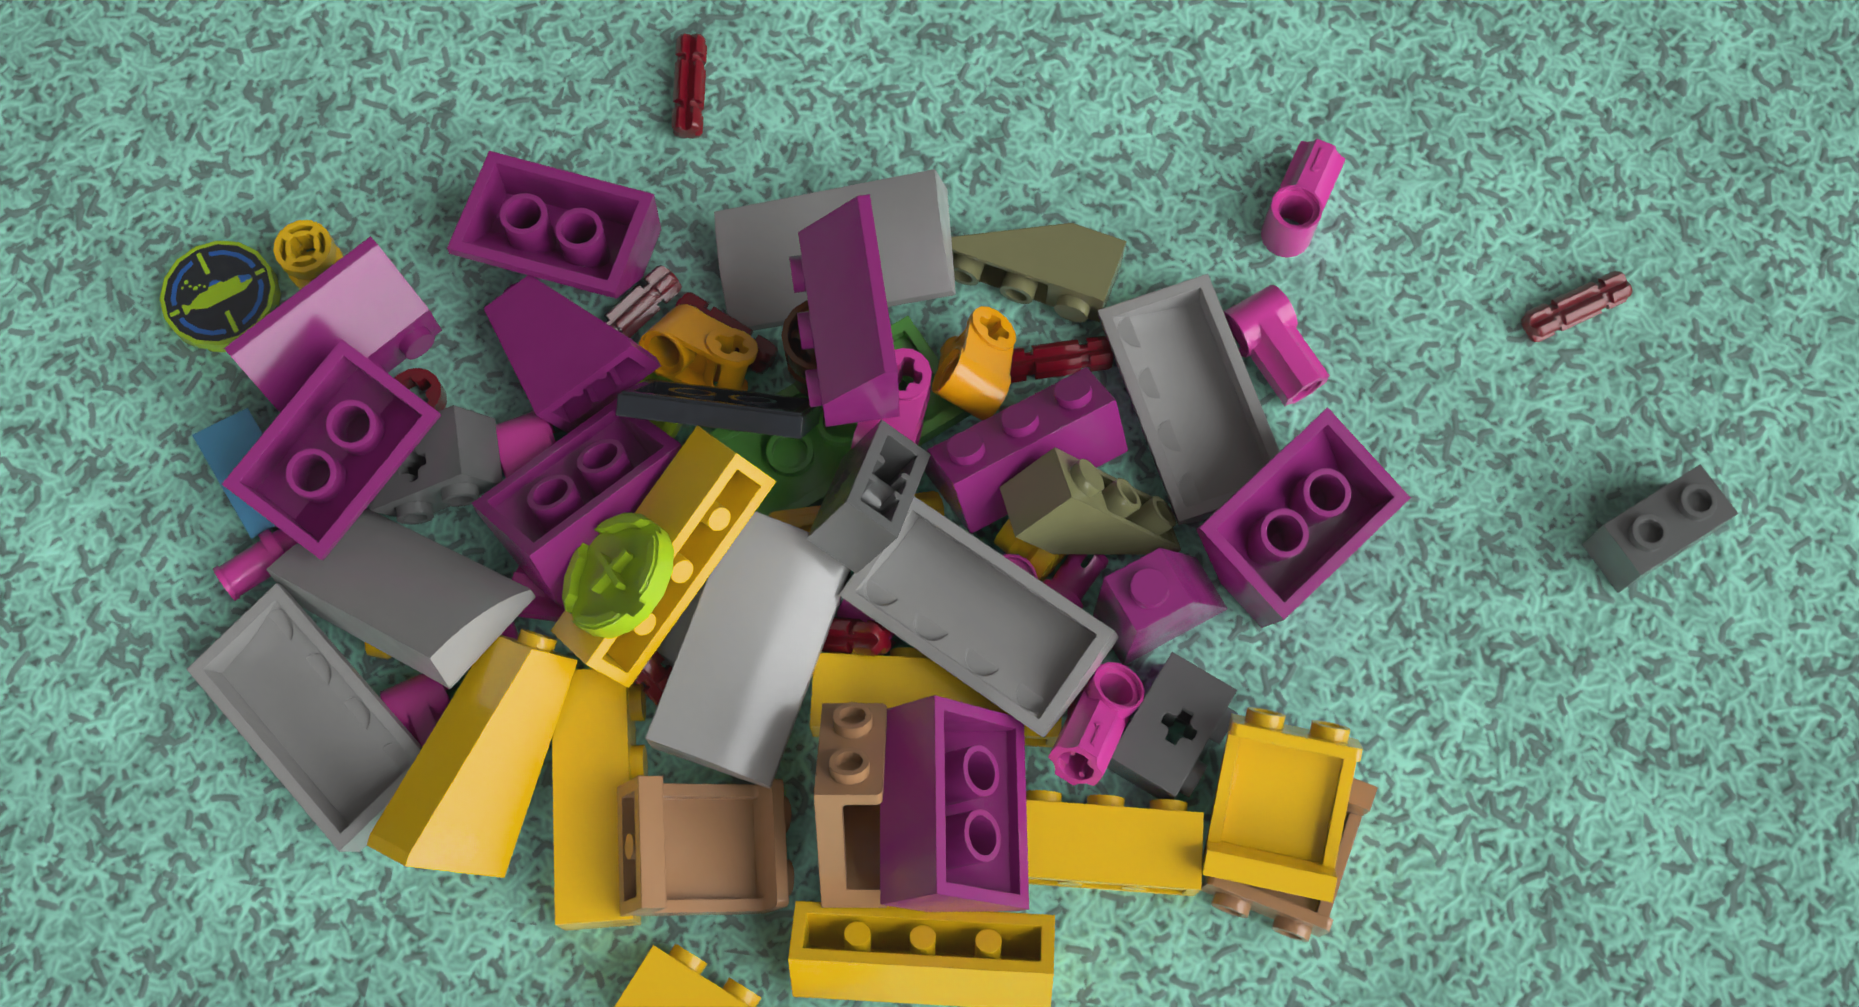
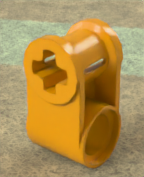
[639,304,758,391]
[932,306,1016,421]

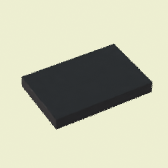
[616,379,821,439]

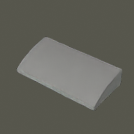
[714,169,956,331]
[1098,274,1279,525]
[839,496,1119,738]
[266,509,535,689]
[645,511,851,789]
[187,583,422,852]

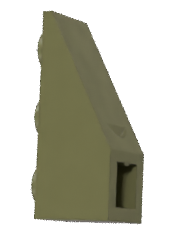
[951,223,1127,323]
[999,447,1181,555]

